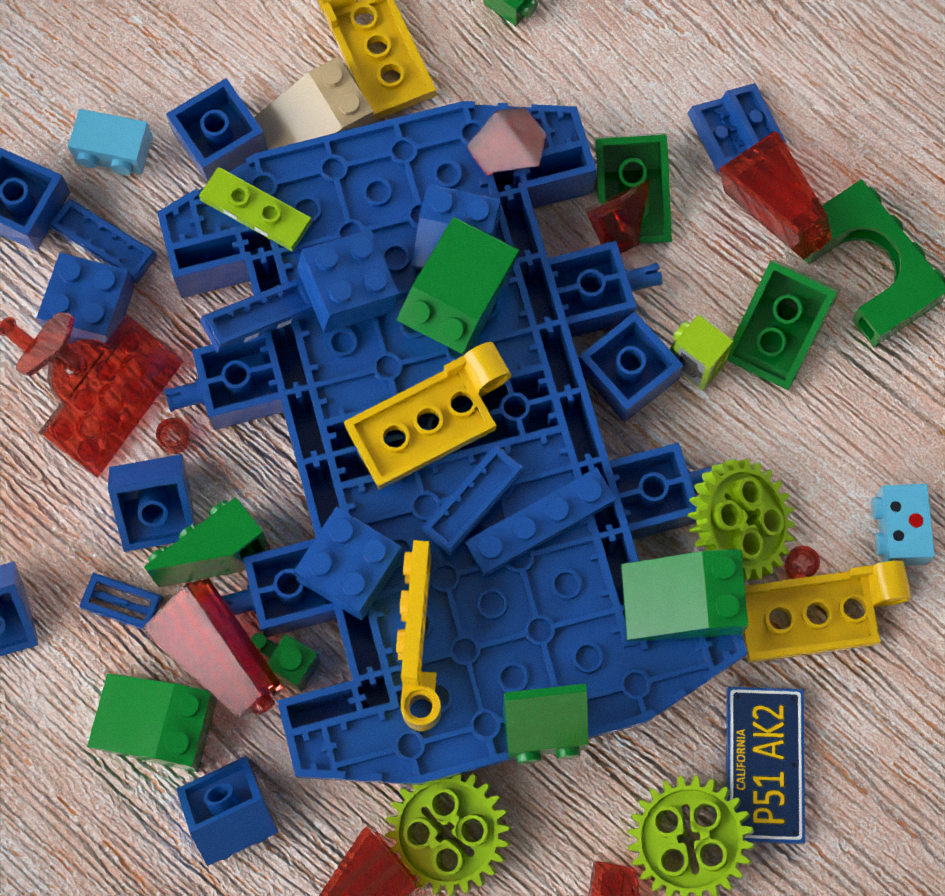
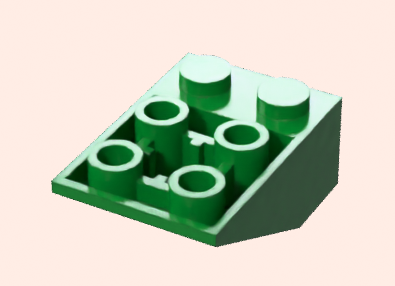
[143,497,271,587]

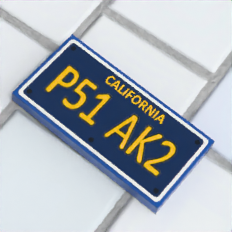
[726,687,805,844]

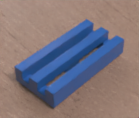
[79,572,164,633]

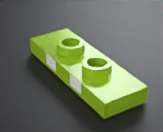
[199,167,312,252]

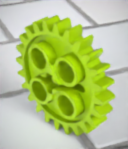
[688,459,796,581]
[385,773,512,896]
[627,775,755,896]

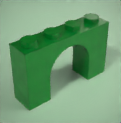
[788,179,945,348]

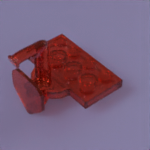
[0,312,183,478]

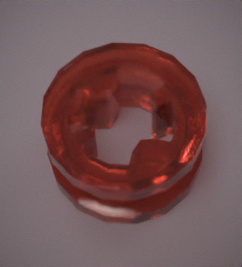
[156,418,190,454]
[784,545,820,579]

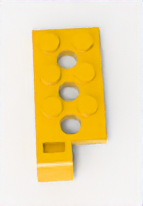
[317,0,437,120]
[344,342,512,490]
[396,540,441,731]
[743,561,912,663]

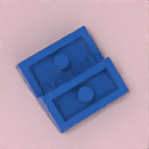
[687,83,786,172]

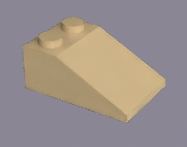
[254,56,375,150]

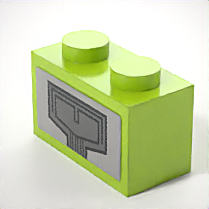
[669,314,733,391]

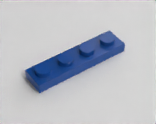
[465,467,616,577]

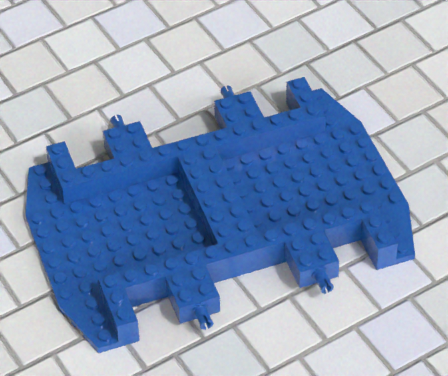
[157,101,748,785]

